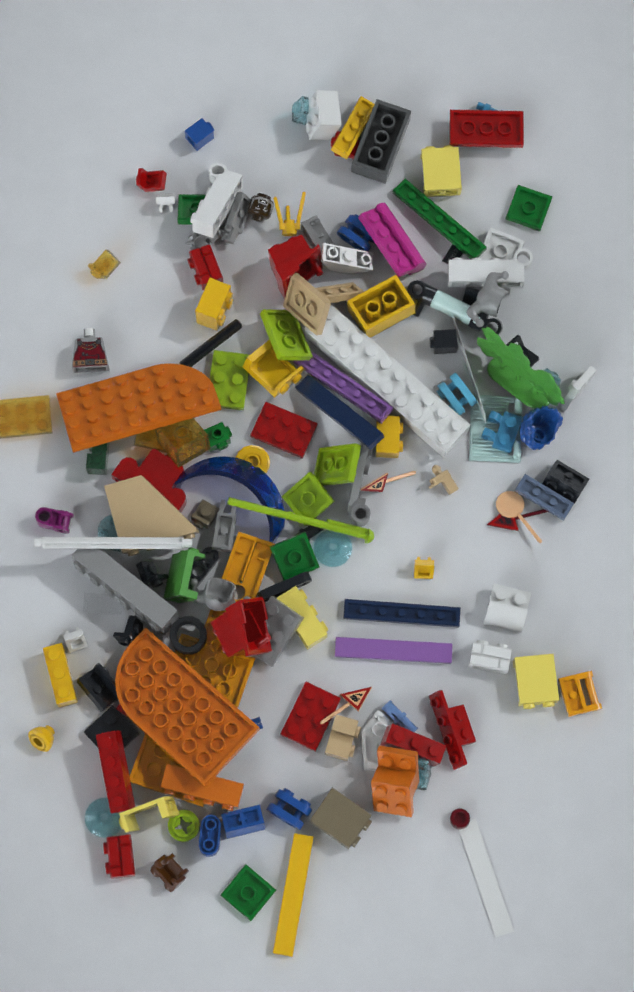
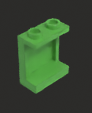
[163,548,205,604]

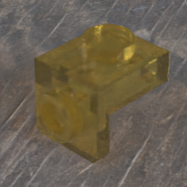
[88,250,121,279]

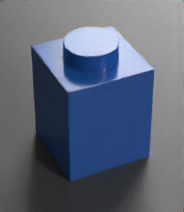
[185,118,214,151]

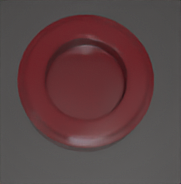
[450,808,470,829]

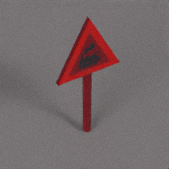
[487,509,548,531]

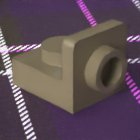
[191,499,219,529]

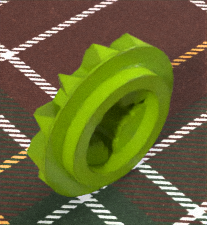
[168,810,200,842]

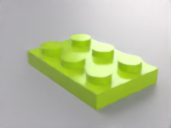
[260,309,312,360]
[210,350,250,411]
[314,443,361,486]

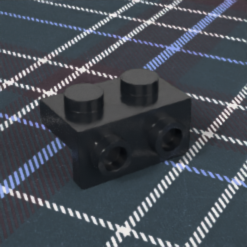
[77,663,118,712]

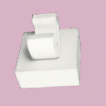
[156,193,175,213]
[63,627,88,653]

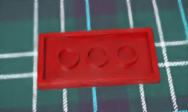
[449,109,524,148]

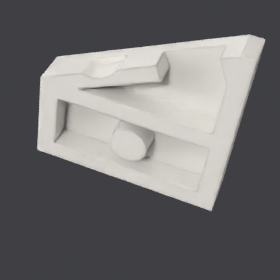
[559,366,597,412]

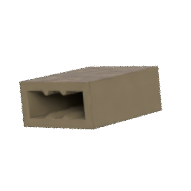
[309,787,372,850]

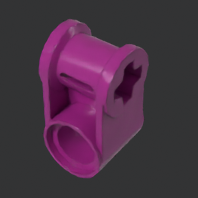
[35,507,74,534]

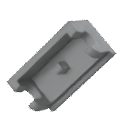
[301,215,335,251]

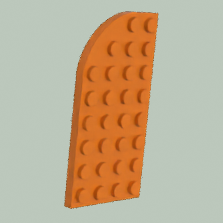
[56,363,221,453]

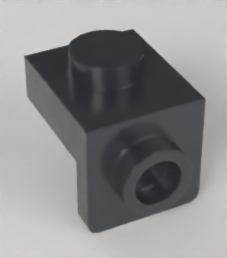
[113,615,144,646]

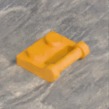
[558,671,602,717]

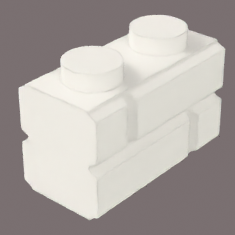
[468,640,512,674]

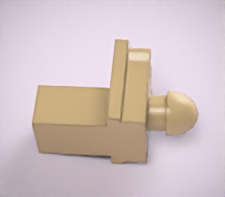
[429,465,459,495]

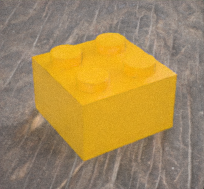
[195,278,233,331]

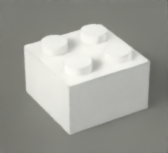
[304,90,342,140]

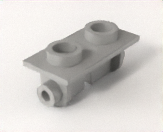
[185,227,224,250]

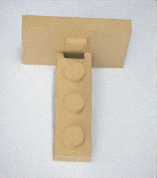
[283,273,364,336]

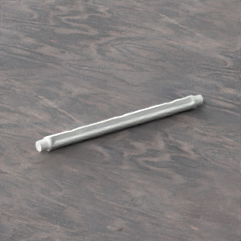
[34,537,192,549]

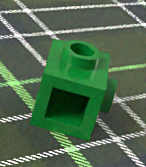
[202,422,232,452]

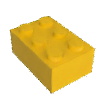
[347,275,415,338]

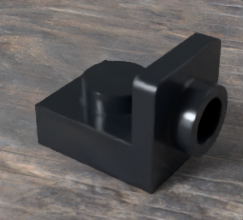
[136,561,169,588]

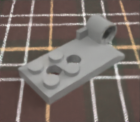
[347,443,373,527]

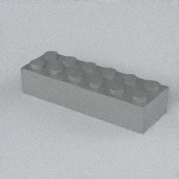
[72,549,179,635]

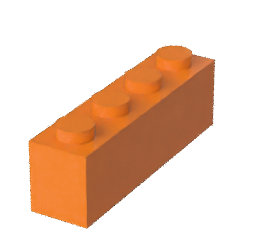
[160,764,244,811]

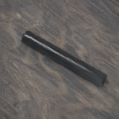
[180,319,242,367]

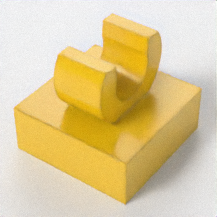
[414,557,434,579]

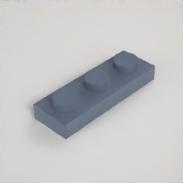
[515,474,574,521]

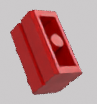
[187,244,223,290]
[103,834,135,879]

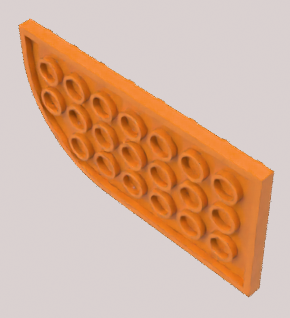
[115,628,260,787]

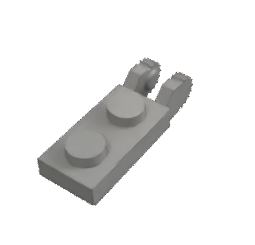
[212,500,237,552]

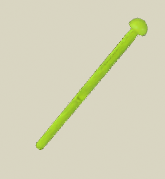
[227,497,374,543]

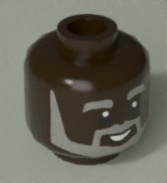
[247,193,274,222]

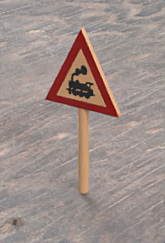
[360,471,416,492]
[320,687,372,724]

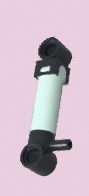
[407,280,503,335]

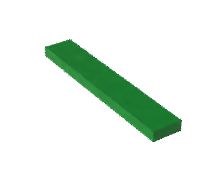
[393,178,487,259]

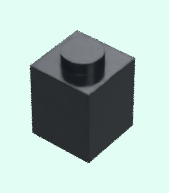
[429,329,458,354]

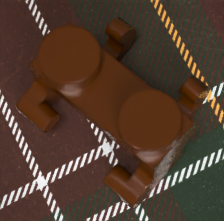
[150,853,189,892]

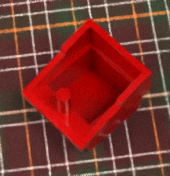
[268,234,323,300]
[210,597,272,657]

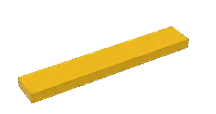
[273,833,314,957]

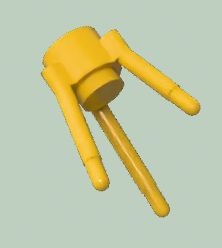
[273,192,306,236]

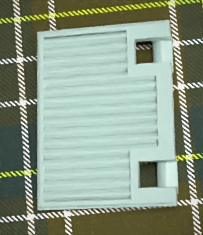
[469,395,522,463]

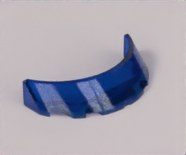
[174,456,285,543]

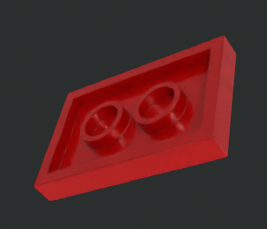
[250,402,318,459]
[280,681,341,752]

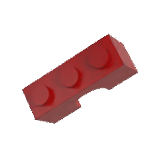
[380,723,447,767]

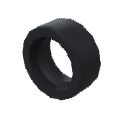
[170,616,207,655]

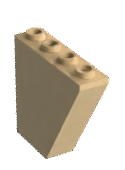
[104,475,199,556]

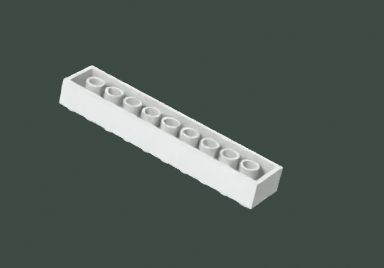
[303,305,470,458]

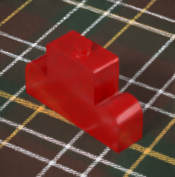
[111,449,186,512]

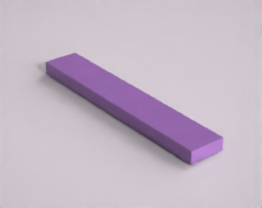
[293,350,393,424]
[335,637,452,664]

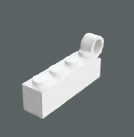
[190,163,243,238]
[448,248,533,288]

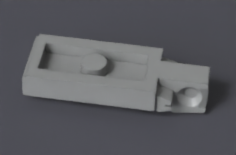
[221,192,251,244]

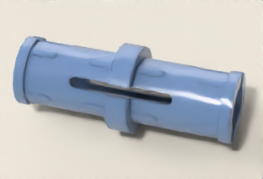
[382,700,418,732]

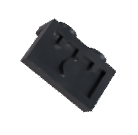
[542,460,590,504]

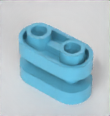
[436,372,478,415]

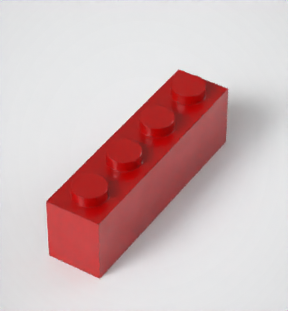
[96,731,135,814]

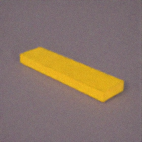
[331,96,375,160]

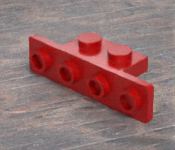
[429,690,476,770]

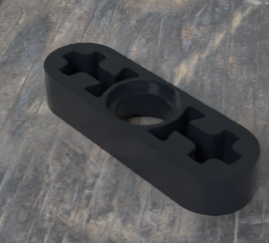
[190,547,219,590]
[257,571,312,602]

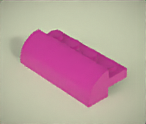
[358,203,426,278]

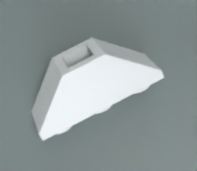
[321,243,373,274]

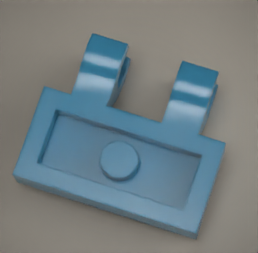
[481,410,523,454]

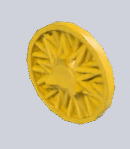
[235,445,270,480]

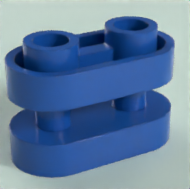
[337,214,375,251]
[266,788,312,830]
[199,815,221,857]

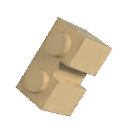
[325,715,361,761]

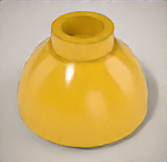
[28,725,55,752]

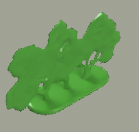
[477,327,565,409]

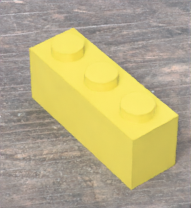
[277,586,329,650]

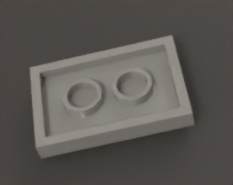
[255,596,304,667]

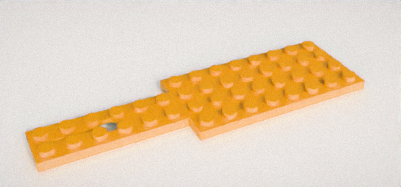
[130,531,275,807]

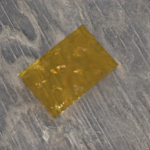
[0,395,53,439]

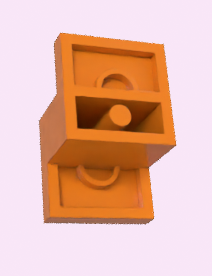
[371,745,420,817]

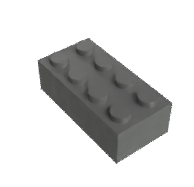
[351,99,411,184]

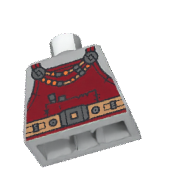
[72,328,110,373]

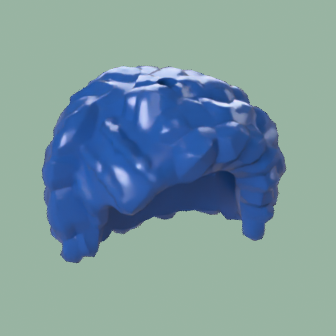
[520,406,563,450]

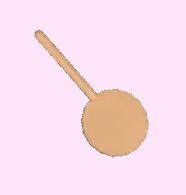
[496,491,542,543]

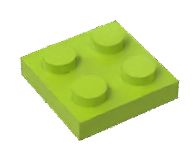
[281,472,335,526]

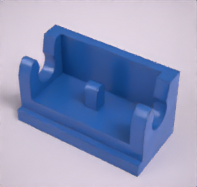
[221,804,266,839]

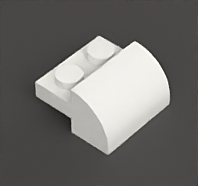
[484,583,531,632]

